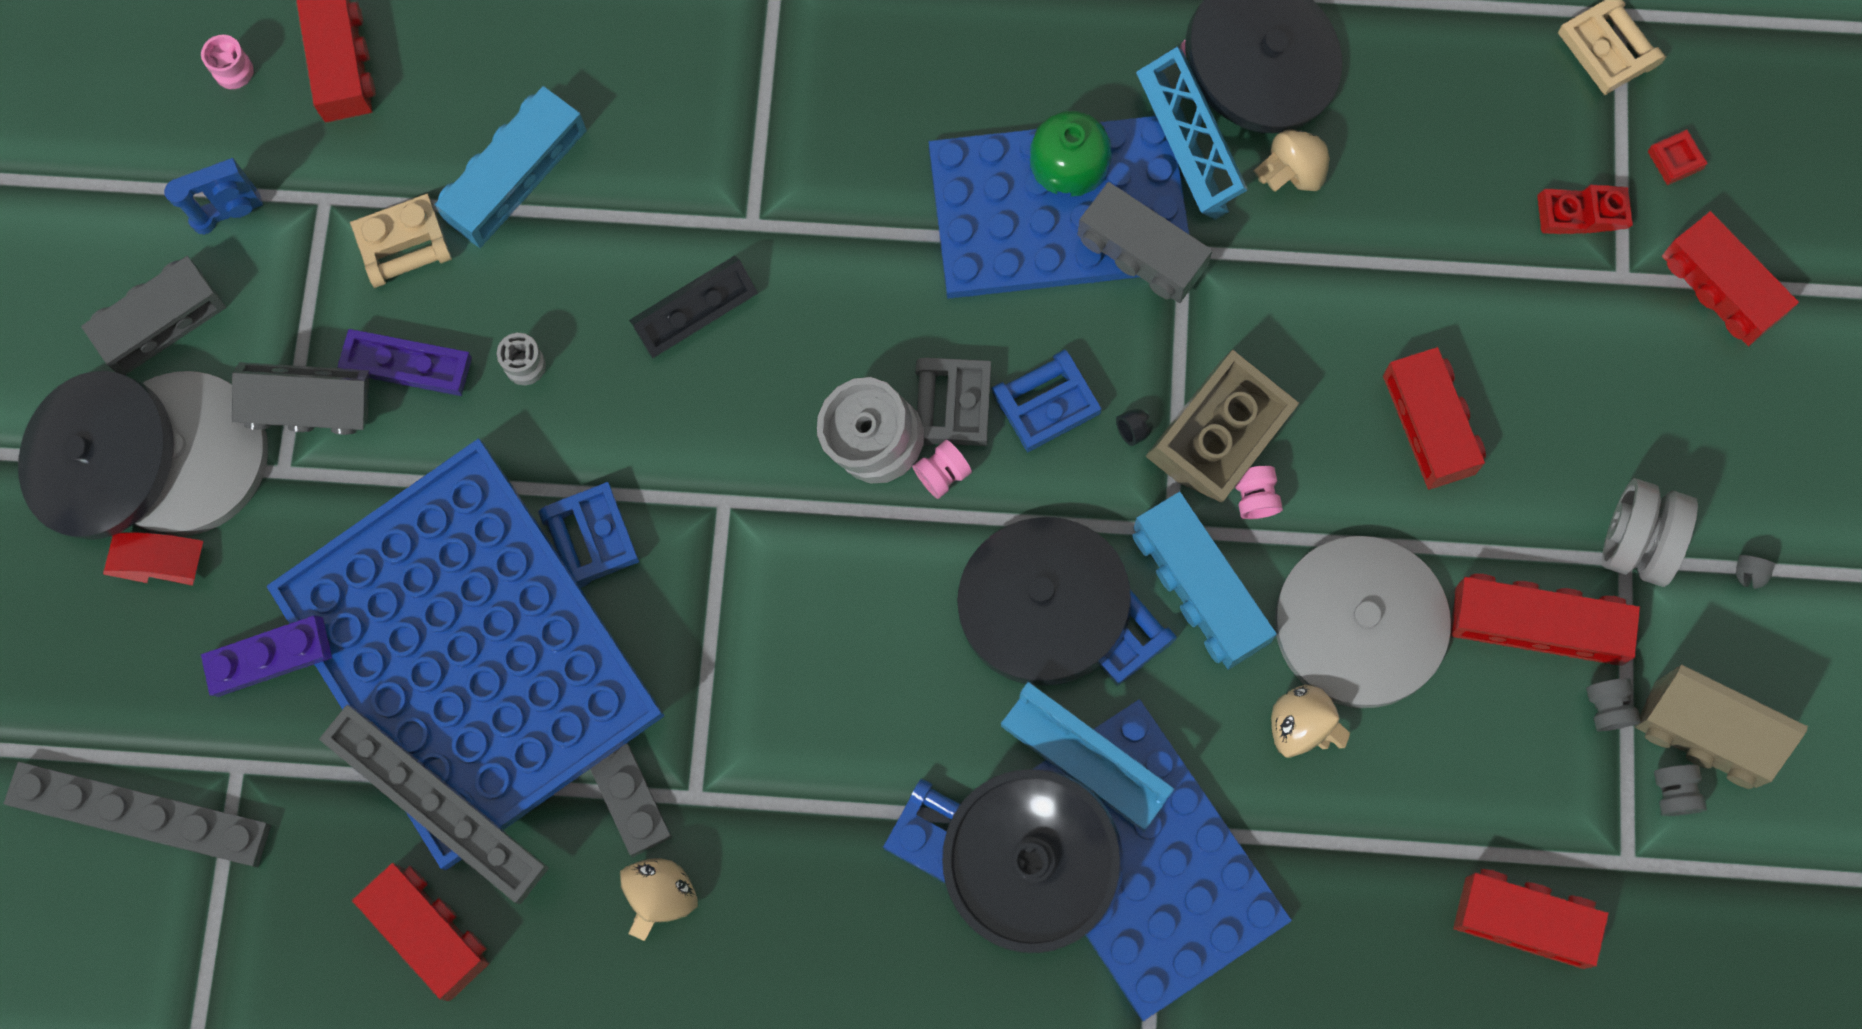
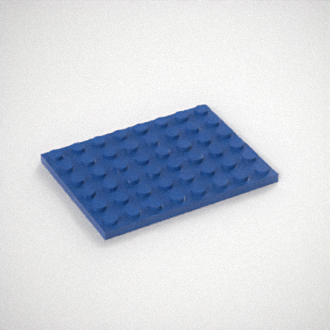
[266,438,665,870]

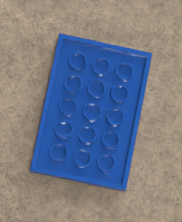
[929,116,1189,299]
[1033,699,1292,1022]

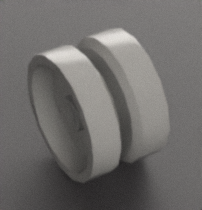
[817,377,924,484]
[1602,478,1698,587]

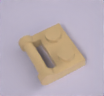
[1558,0,1666,95]
[350,194,452,289]

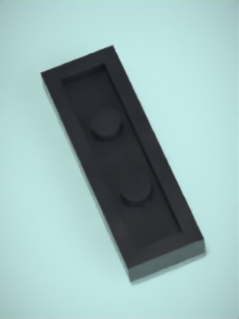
[629,255,758,358]

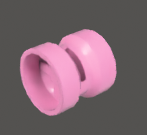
[201,35,254,89]
[913,440,972,499]
[1235,466,1283,519]

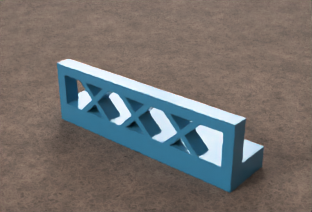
[1136,47,1248,220]
[1001,682,1174,832]

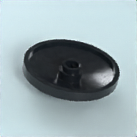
[1185,0,1342,133]
[18,371,174,540]
[957,517,1131,686]
[942,769,1123,953]

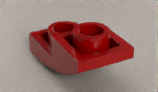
[1537,185,1633,234]
[103,532,203,586]

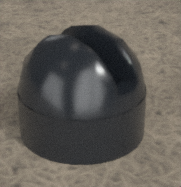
[1116,409,1153,446]

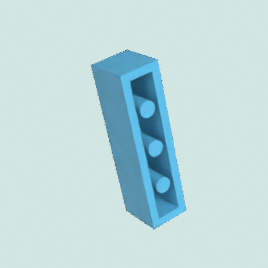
[434,86,587,248]
[1132,491,1277,670]

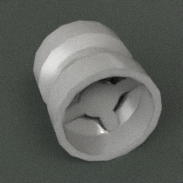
[496,332,546,386]

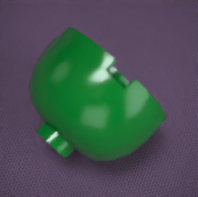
[1030,111,1112,196]

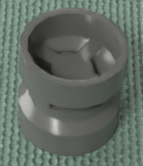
[1586,678,1641,732]
[1654,765,1707,816]

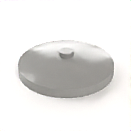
[135,371,268,536]
[1275,536,1451,708]

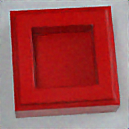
[1647,130,1708,185]

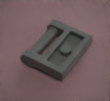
[915,358,991,446]

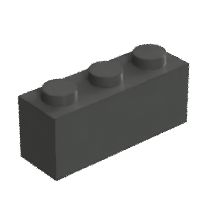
[1078,181,1213,303]
[81,256,227,375]
[232,362,369,435]

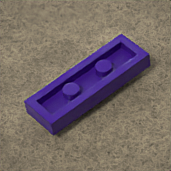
[337,329,472,396]
[201,615,332,697]

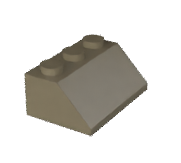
[1146,350,1299,502]
[1635,665,1808,789]

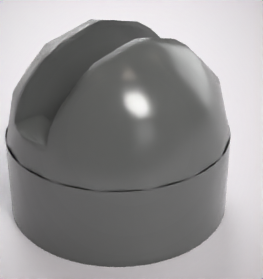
[1736,555,1775,589]

